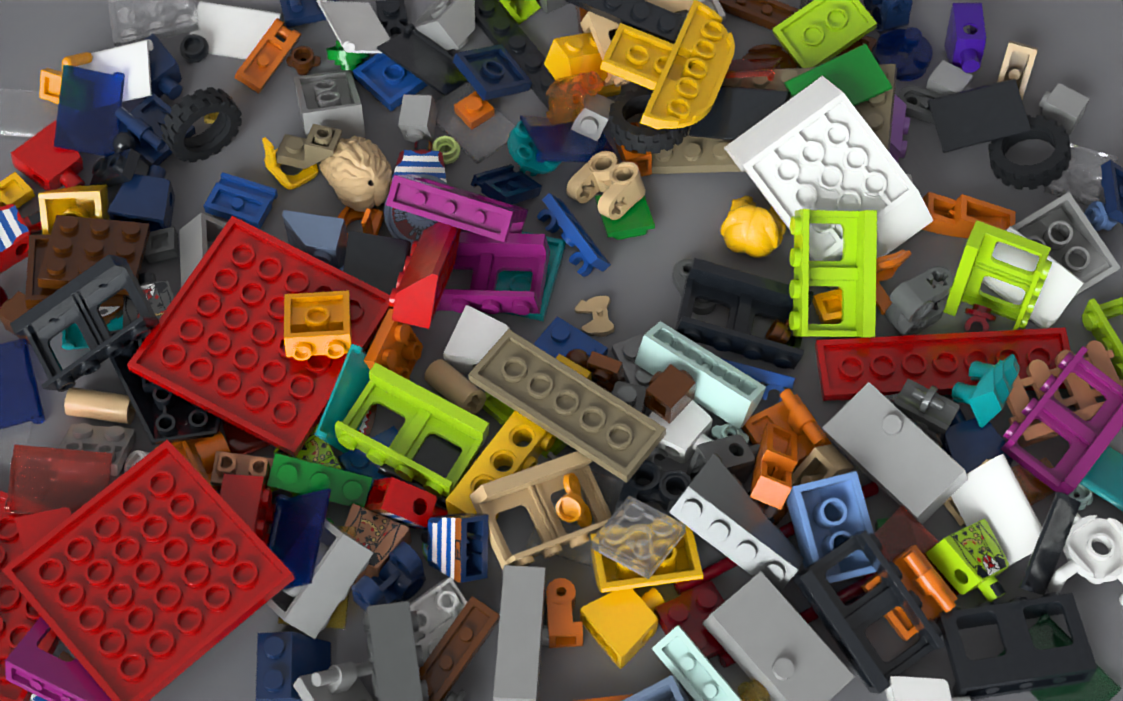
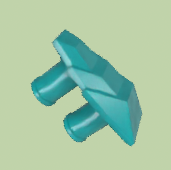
[952,354,1020,428]

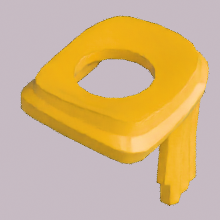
[262,137,319,190]

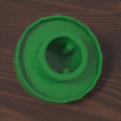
[327,40,370,70]

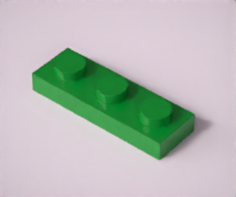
[267,452,372,508]

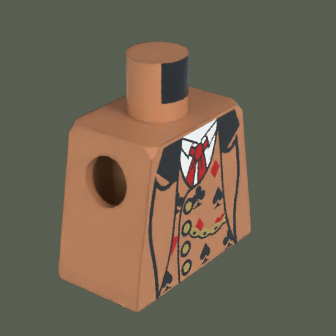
[343,504,412,588]

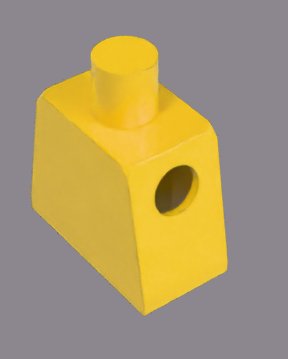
[580,588,665,669]

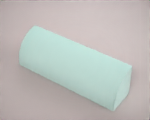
[634,321,766,430]

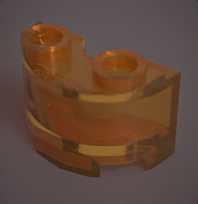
[546,71,606,125]

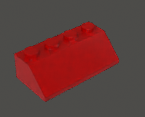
[389,222,461,329]

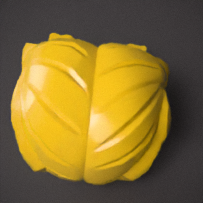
[720,195,786,258]

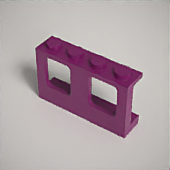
[386,174,528,242]
[436,232,550,315]
[1000,346,1123,495]
[5,617,151,701]

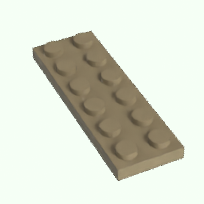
[468,329,666,483]

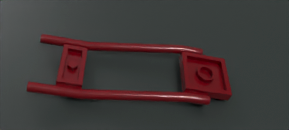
[653,482,927,668]

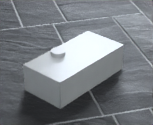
[822,382,968,526]
[493,565,549,701]
[702,571,855,701]

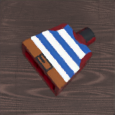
[390,139,447,188]

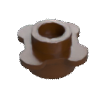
[286,46,321,76]
[764,319,792,344]

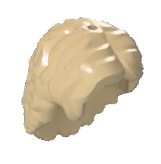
[319,136,393,211]

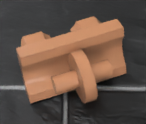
[211,451,273,489]

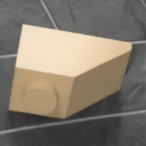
[997,40,1038,99]
[785,444,854,506]

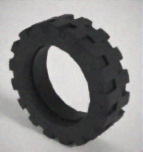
[161,87,242,162]
[609,87,688,154]
[988,115,1071,190]

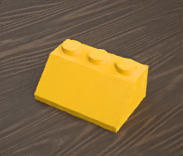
[590,522,703,593]

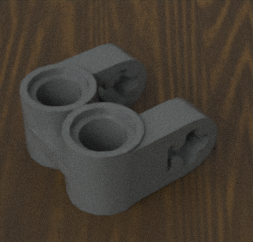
[885,266,954,336]

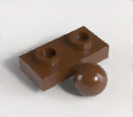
[565,349,625,393]

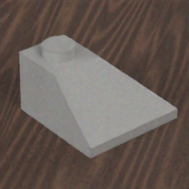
[413,0,475,50]

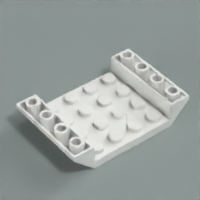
[724,76,933,290]

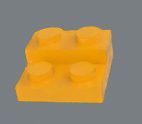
[284,291,352,361]

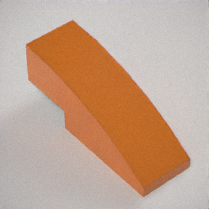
[922,192,1016,238]
[750,422,798,510]

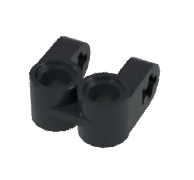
[613,460,691,524]

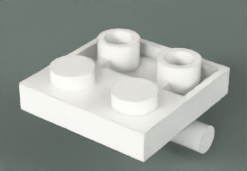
[410,577,467,662]

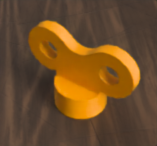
[556,473,592,528]

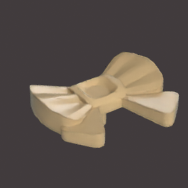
[575,296,615,337]

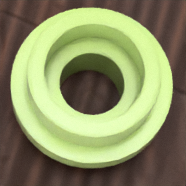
[432,136,460,164]

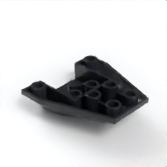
[110,329,222,445]

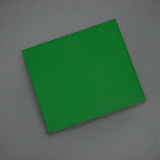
[595,195,655,240]

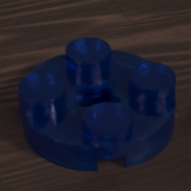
[874,27,933,81]

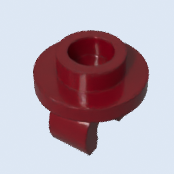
[964,304,996,332]

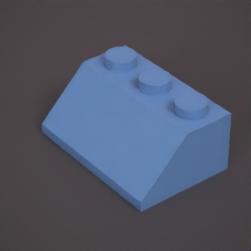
[786,471,876,584]

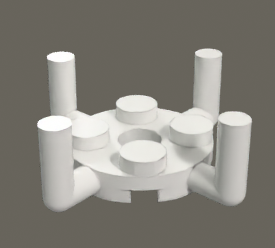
[1048,513,1123,605]

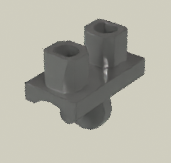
[893,379,961,435]

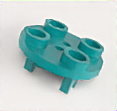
[507,120,564,176]

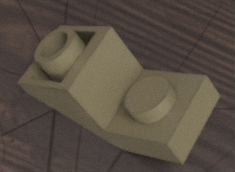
[276,124,342,169]

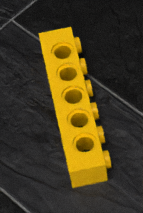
[445,354,591,520]

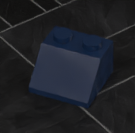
[256,631,331,701]

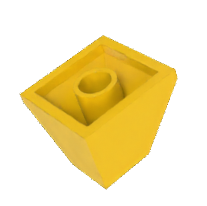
[38,185,110,235]

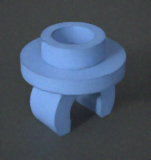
[1084,201,1118,231]

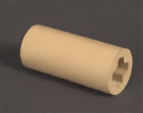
[425,359,486,414]
[64,387,136,424]

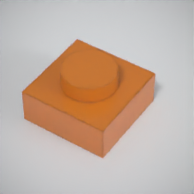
[454,91,495,130]

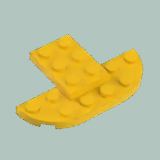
[600,0,735,129]

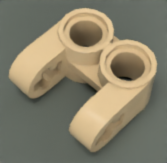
[566,151,646,220]

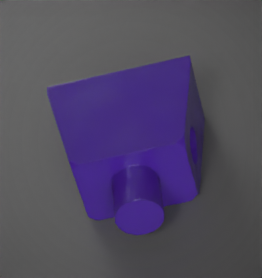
[944,3,986,73]

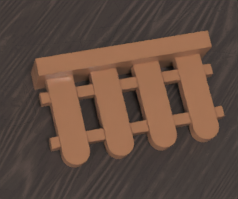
[1006,340,1123,448]

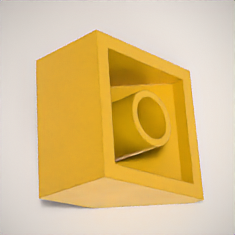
[544,32,621,104]

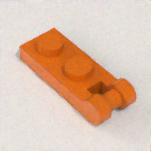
[235,18,302,94]

